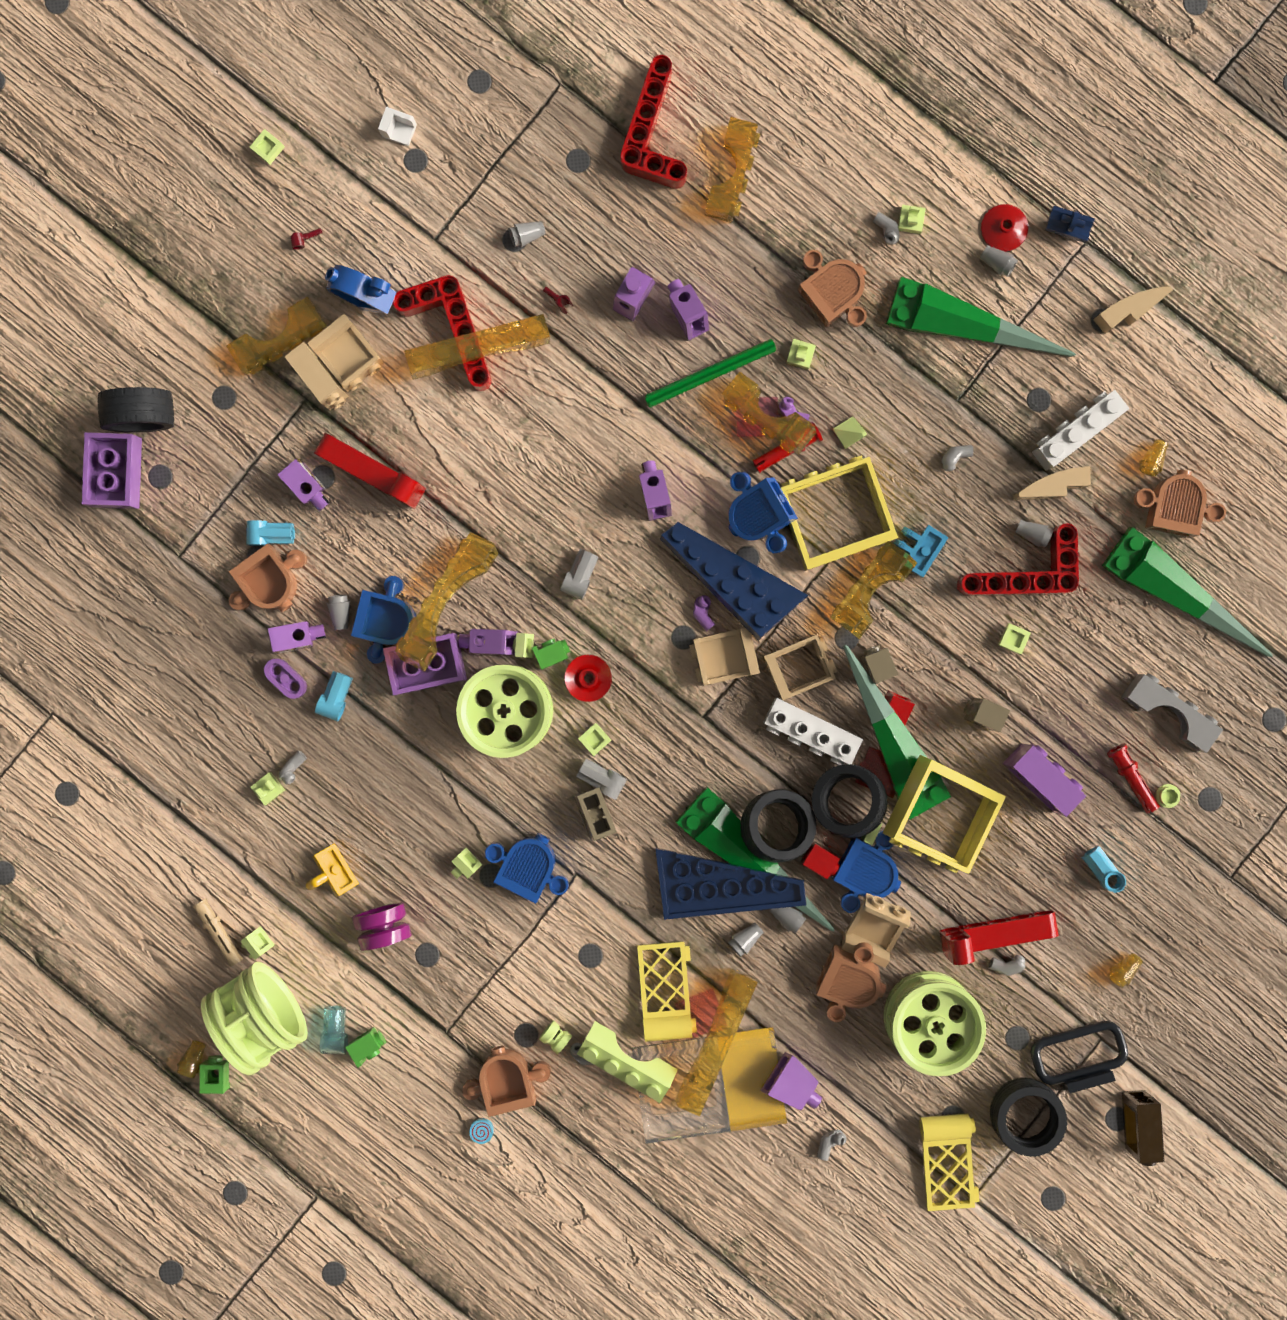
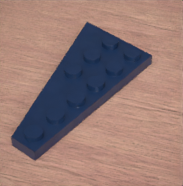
[660,522,808,641]
[656,848,807,920]

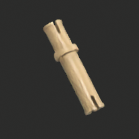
[193,899,243,967]

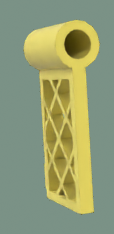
[637,941,697,1042]
[919,1113,979,1211]

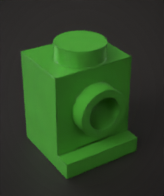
[532,638,571,670]
[345,1027,386,1068]
[200,1055,230,1094]

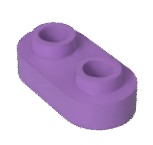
[264,659,307,699]

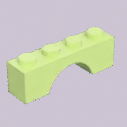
[577,1021,678,1103]

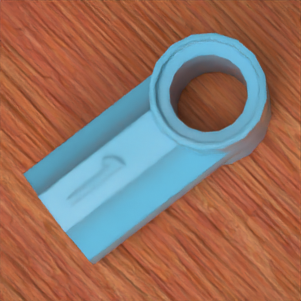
[246,520,295,546]
[315,671,353,722]
[1081,846,1126,893]

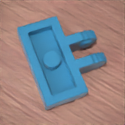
[893,525,949,578]

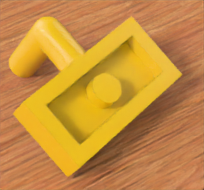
[306,843,359,897]

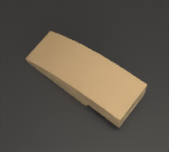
[1093,286,1173,334]
[1013,466,1091,500]

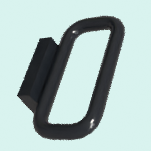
[1031,1021,1128,1094]

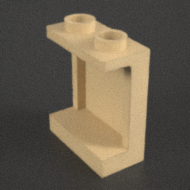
[307,313,384,392]
[689,628,760,686]
[842,893,911,968]

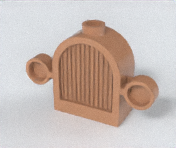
[798,249,867,327]
[1134,470,1226,538]
[229,544,307,613]
[816,942,886,1022]
[462,1045,551,1117]

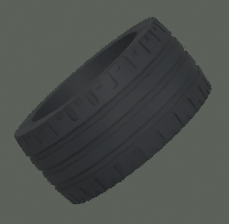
[97,387,174,432]
[812,764,888,838]
[740,789,817,863]
[990,1078,1067,1157]

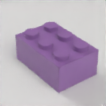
[82,432,142,509]
[383,633,467,696]
[1002,743,1086,817]

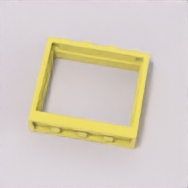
[781,455,898,571]
[882,755,1006,874]

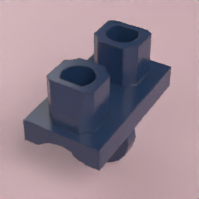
[1045,206,1095,243]

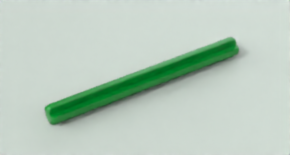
[645,339,776,407]

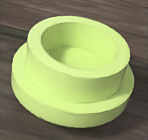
[1155,784,1180,808]

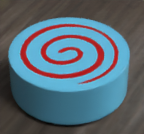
[469,1118,494,1144]

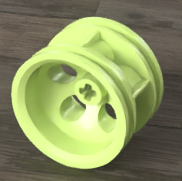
[456,665,553,758]
[201,962,308,1075]
[883,971,986,1076]

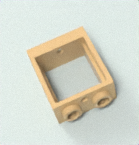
[285,342,349,411]
[763,634,837,700]

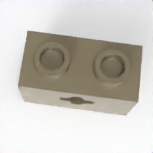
[858,645,898,684]
[963,698,1010,732]
[574,787,617,841]

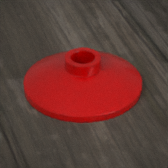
[981,204,1029,252]
[565,654,612,702]

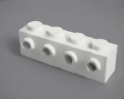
[1032,390,1130,471]
[763,697,863,765]

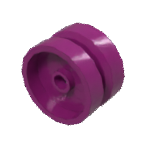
[352,902,412,951]

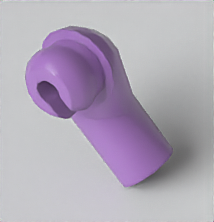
[779,397,810,426]
[693,595,715,632]

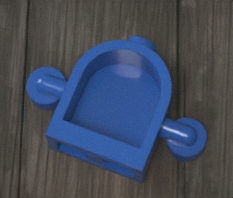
[325,265,396,314]
[728,472,798,554]
[351,576,421,664]
[831,830,901,913]
[485,833,569,904]

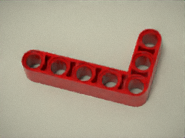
[620,55,687,189]
[393,275,492,391]
[314,433,426,509]
[957,523,1079,596]
[939,911,1059,965]

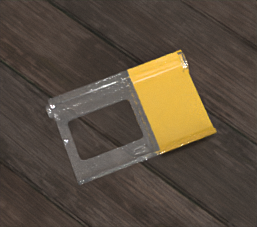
[628,1027,787,1144]

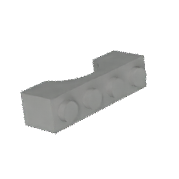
[1121,673,1223,753]

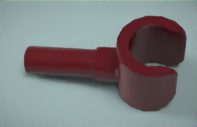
[290,228,323,250]
[543,287,574,314]

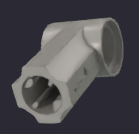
[560,549,599,600]
[576,758,627,800]

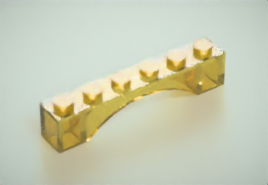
[404,314,550,380]
[395,532,499,672]
[675,968,758,1117]

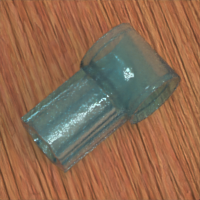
[320,1005,348,1055]

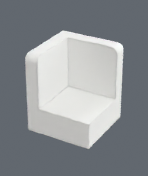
[378,107,417,146]

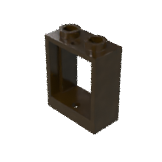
[1122,1090,1165,1166]

